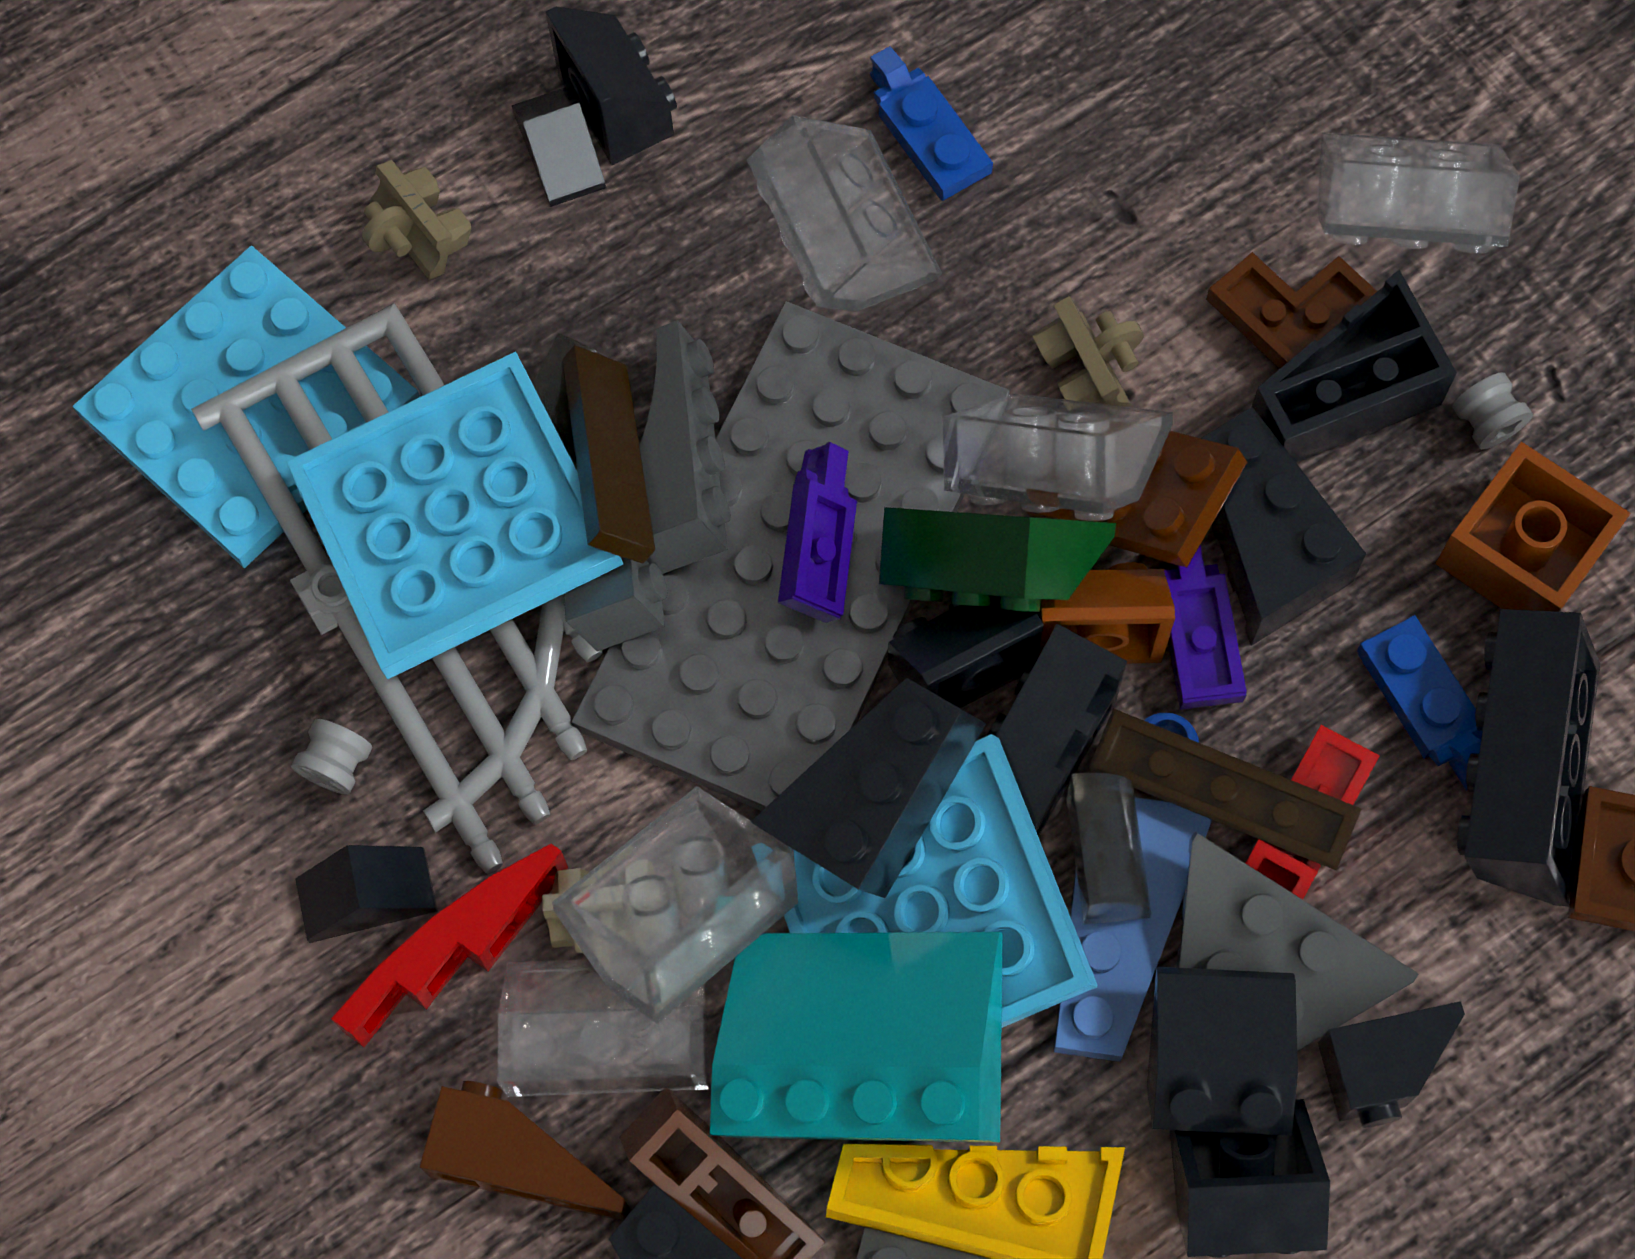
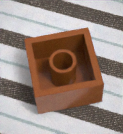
[1435,441,1631,612]

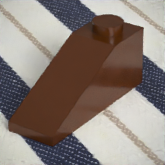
[420,1081,630,1221]
[619,1087,825,1259]

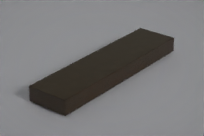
[563,345,655,564]
[1088,708,1362,871]

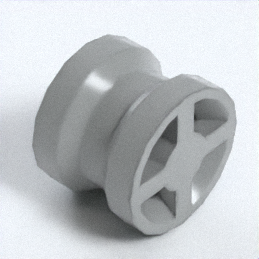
[1452,373,1533,449]
[291,719,373,795]

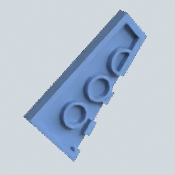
[1054,791,1212,1062]

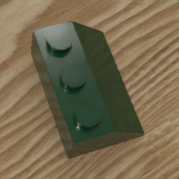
[879,507,1116,612]

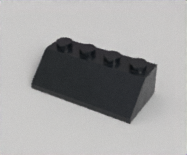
[1457,609,1600,907]

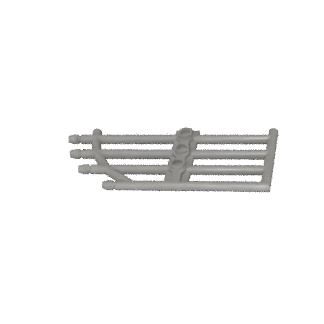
[191,303,603,874]

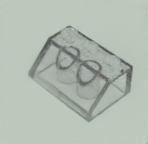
[747,115,942,311]
[1318,132,1520,253]
[942,394,1173,521]
[552,786,799,1024]
[497,955,709,1097]

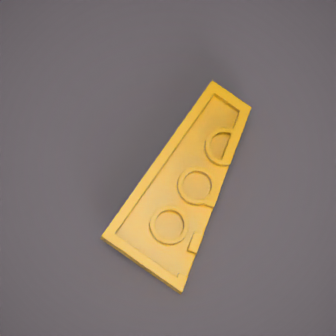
[826,1144,1125,1259]

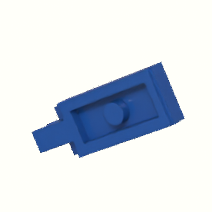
[870,46,993,201]
[1357,615,1483,791]

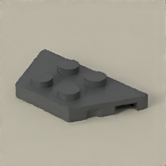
[1176,832,1419,1051]

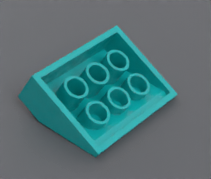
[710,932,1003,1143]

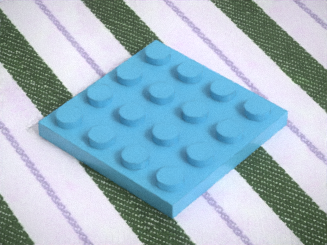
[72,245,420,569]
[286,351,624,679]
[757,734,1098,1028]

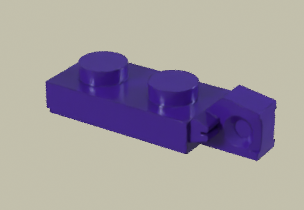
[778,442,857,623]
[1164,545,1247,710]

